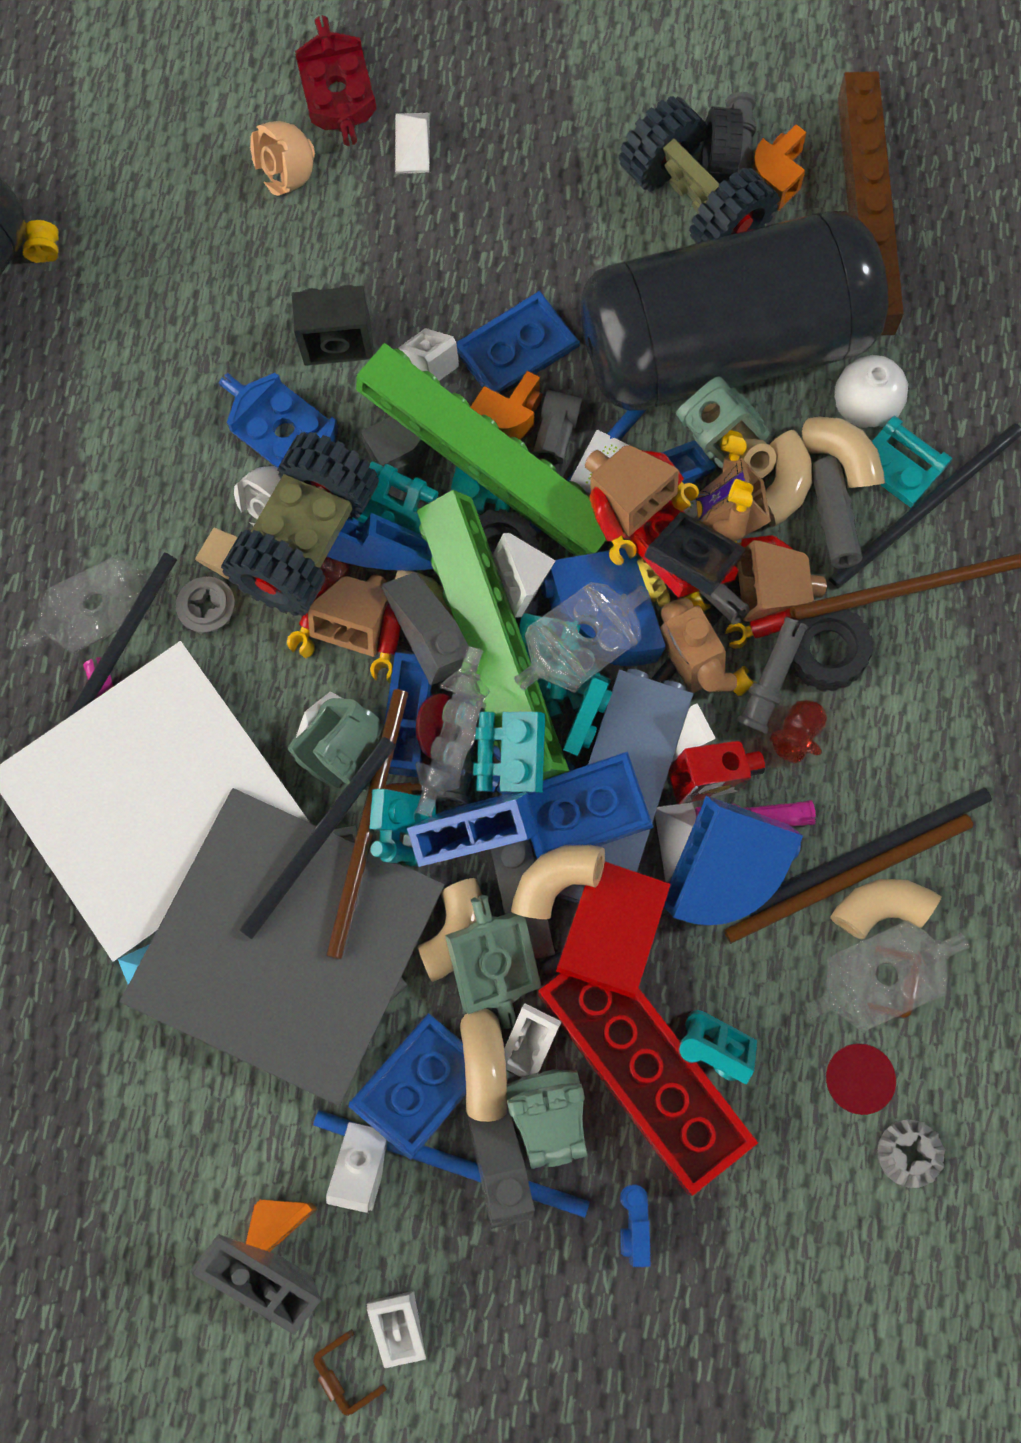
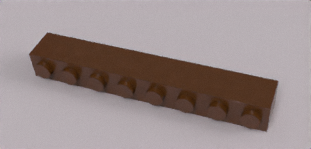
[838,71,904,336]

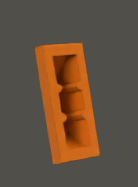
[246,1200,318,1252]

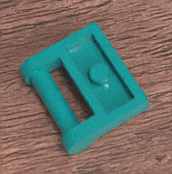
[872,415,953,508]
[679,1010,757,1085]

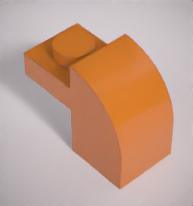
[752,125,807,211]
[470,371,542,440]

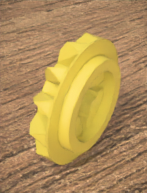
[637,557,670,608]

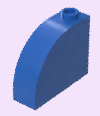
[540,548,666,666]
[407,792,538,867]
[664,796,803,925]

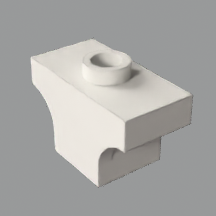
[326,1122,388,1213]

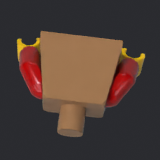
[585,445,699,565]
[726,535,827,648]
[287,575,401,684]

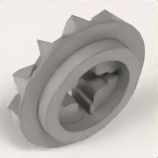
[176,577,236,635]
[878,1120,946,1188]

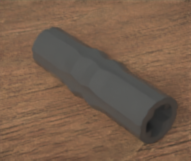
[812,457,863,569]

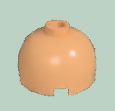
[250,121,315,196]

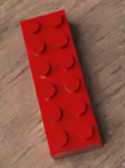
[538,973,758,1196]

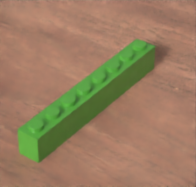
[356,343,607,556]
[417,490,569,780]

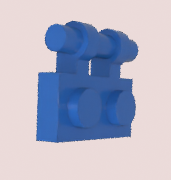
[620,1185,651,1267]

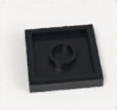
[644,512,746,596]

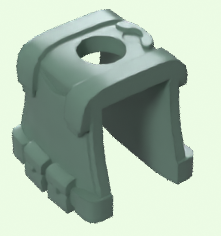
[676,377,770,470]
[287,698,384,792]
[507,1069,587,1169]

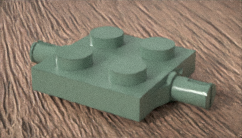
[445,895,542,1029]

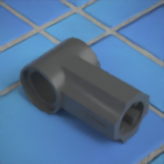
[533,390,584,465]

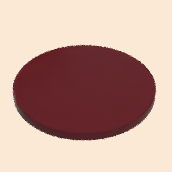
[416,694,460,760]
[826,1044,896,1115]

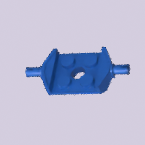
[219,373,338,467]

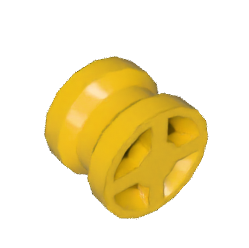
[23,220,58,263]

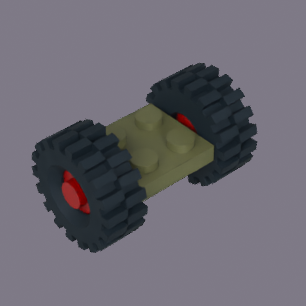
[619,96,780,243]
[221,432,379,616]

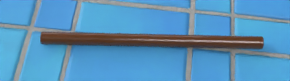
[790,553,1021,621]
[326,689,408,960]
[723,814,973,944]

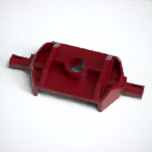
[295,16,377,146]

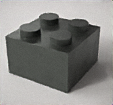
[291,285,374,366]

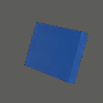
[456,291,580,395]
[516,751,654,859]
[348,1013,466,1160]

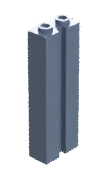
[556,669,693,903]

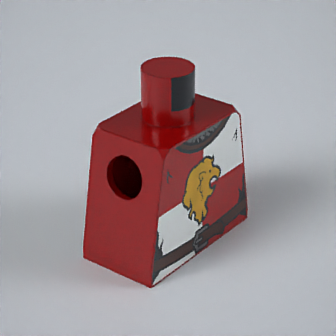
[668,741,765,804]

